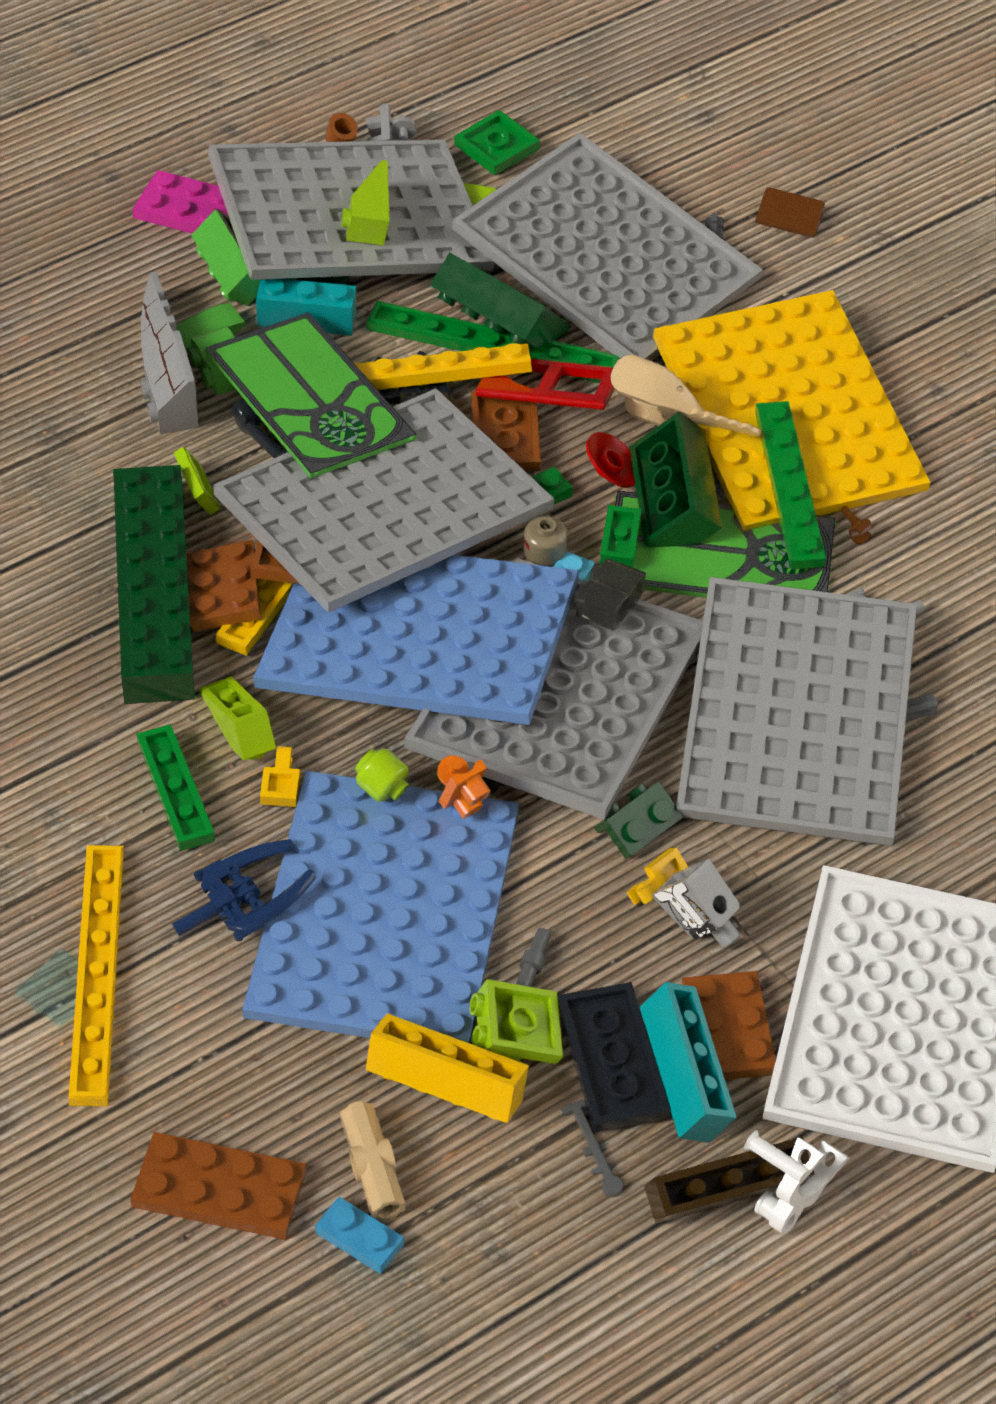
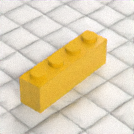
[366,1013,529,1123]

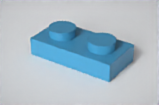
[315,1197,404,1274]

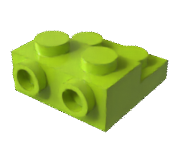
[469,979,563,1064]

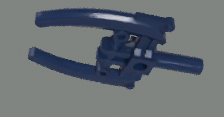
[172,839,316,942]

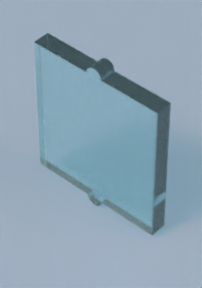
[15,948,78,1027]

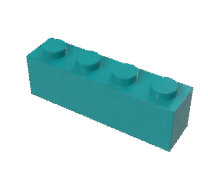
[640,982,737,1143]

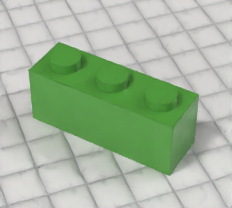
[191,209,261,306]

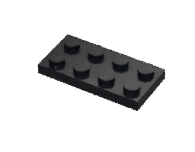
[558,982,671,1132]

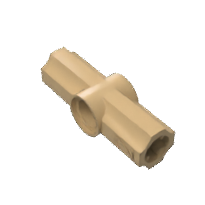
[340,1101,405,1221]

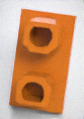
[437,755,490,819]

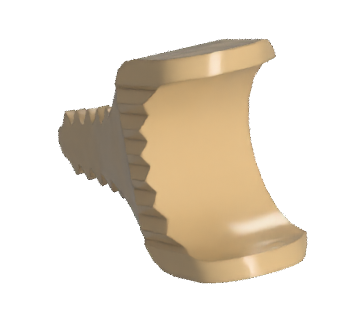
[611,354,761,437]

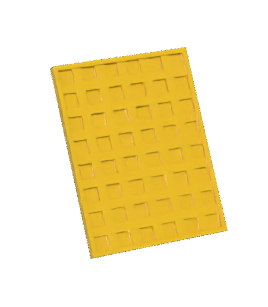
[653,290,931,531]

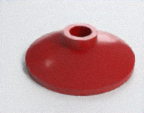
[586,432,635,488]

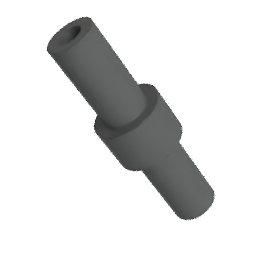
[516,928,551,987]

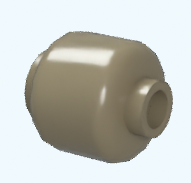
[523,516,568,566]

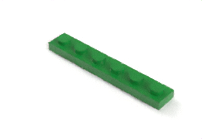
[755,401,826,569]

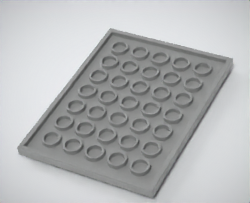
[451,133,763,361]
[404,558,703,820]

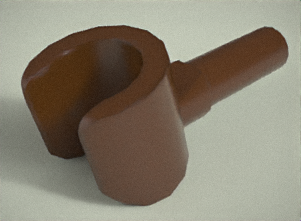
[840,506,871,544]

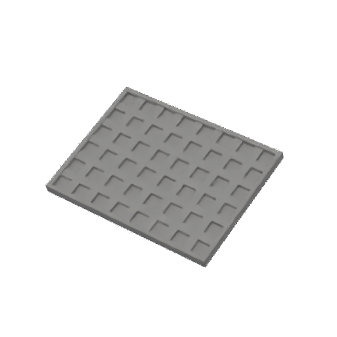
[208,139,495,280]
[214,388,554,613]
[676,577,917,846]

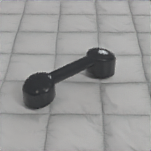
[233,398,288,458]

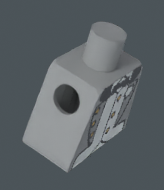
[652,858,740,948]

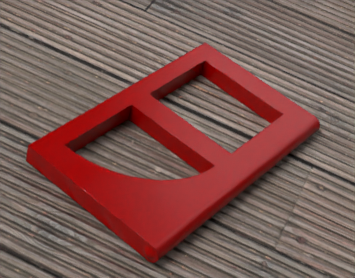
[475,359,615,410]

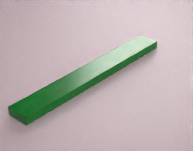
[366,300,620,383]

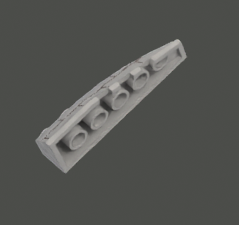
[140,271,199,434]

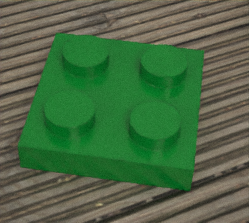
[454,110,540,176]

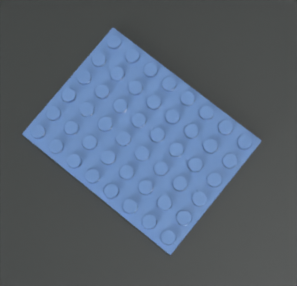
[253,555,579,725]
[242,771,519,1044]

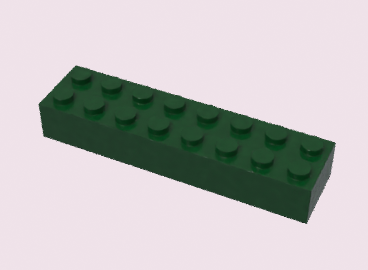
[113,465,195,704]

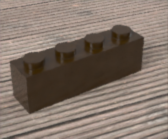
[644,1136,815,1224]

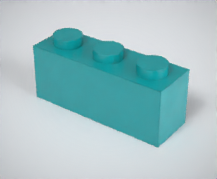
[256,279,357,336]

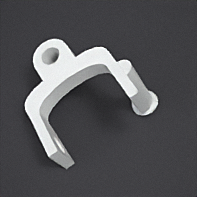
[744,1130,850,1235]

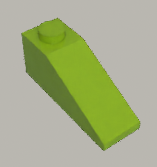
[341,160,389,246]
[199,676,276,761]

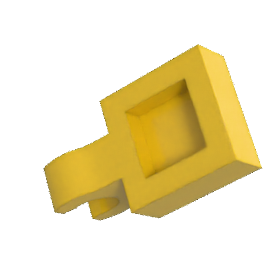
[260,746,300,807]
[626,847,688,905]

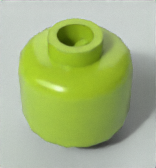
[354,748,409,802]

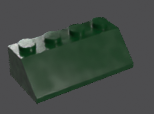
[430,252,571,349]
[629,412,722,548]

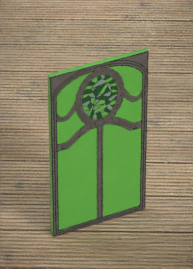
[205,312,417,479]
[601,490,837,598]

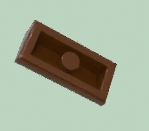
[755,187,825,238]

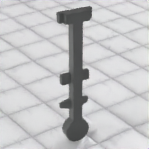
[561,1099,623,1198]

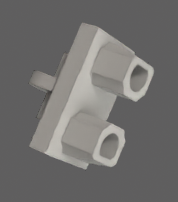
[367,103,416,141]

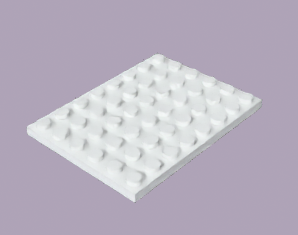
[762,865,996,1173]

